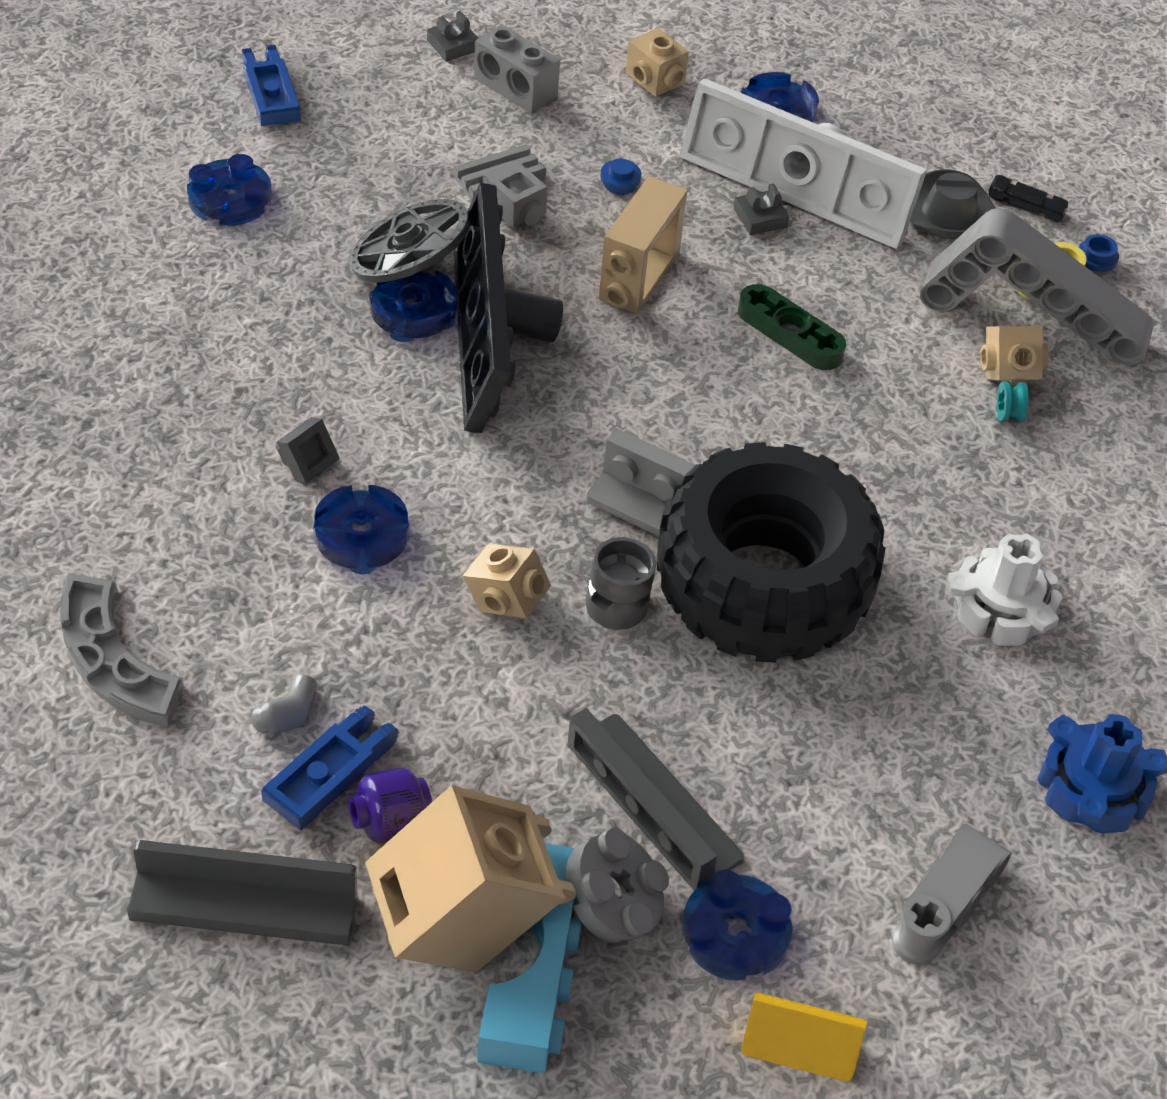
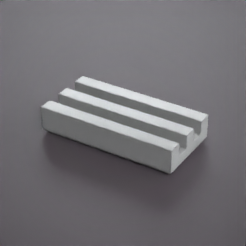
[454,144,546,200]

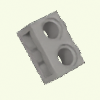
[474,24,560,114]

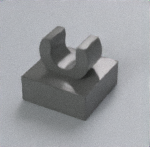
[427,11,479,62]
[734,183,789,235]
[276,417,340,483]

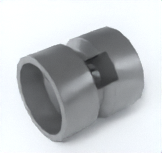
[585,537,657,630]

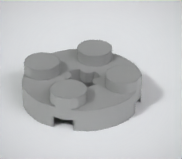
[566,828,669,943]

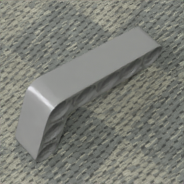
[920,208,1154,366]

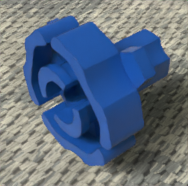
[1038,714,1167,834]

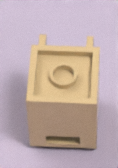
[365,785,577,972]

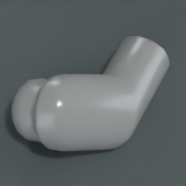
[251,674,317,733]

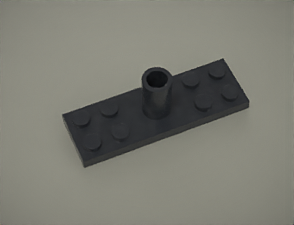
[454,182,563,433]

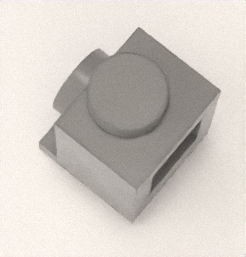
[483,160,547,228]

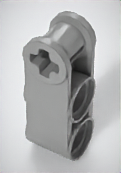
[892,823,1012,965]

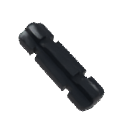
[988,175,1069,223]

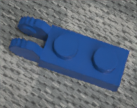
[241,44,301,126]
[261,705,399,831]

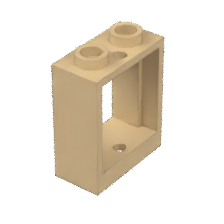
[599,176,688,314]

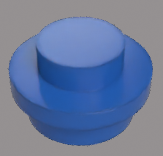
[600,158,642,195]
[1079,234,1119,272]

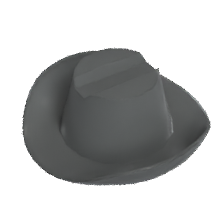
[910,169,995,239]

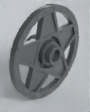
[349,199,471,283]

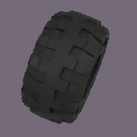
[657,442,886,663]

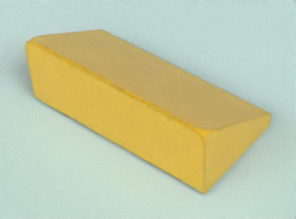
[741,992,867,1082]

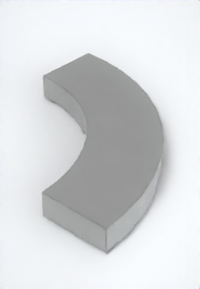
[60,573,184,728]

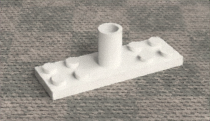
[679,79,927,249]

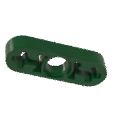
[738,284,846,370]

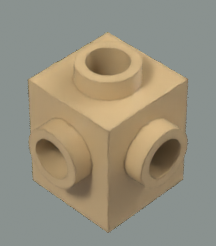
[626,27,689,97]
[980,326,1048,387]
[463,543,552,618]

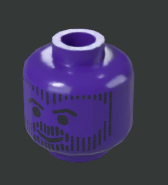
[349,768,432,843]

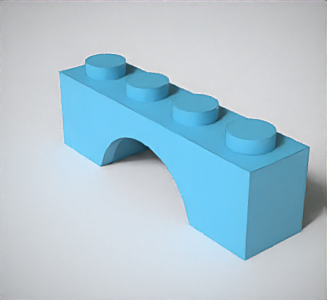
[477,843,582,1074]

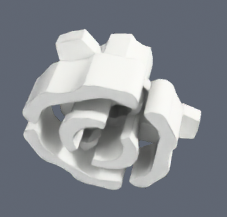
[947,533,1063,646]

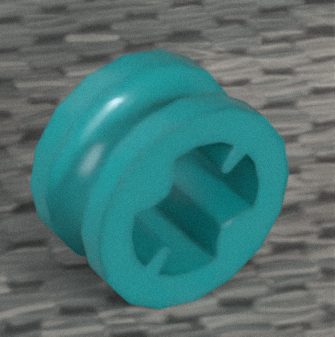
[996,382,1029,422]

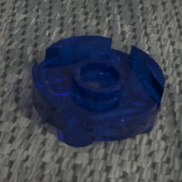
[741,72,819,123]
[187,154,272,226]
[370,270,457,342]
[313,485,410,574]
[682,870,793,981]

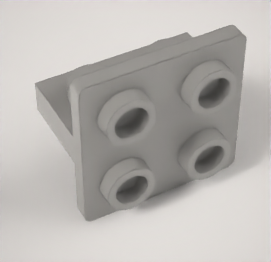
[586,429,695,536]

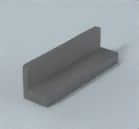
[567,708,744,893]
[127,840,358,946]

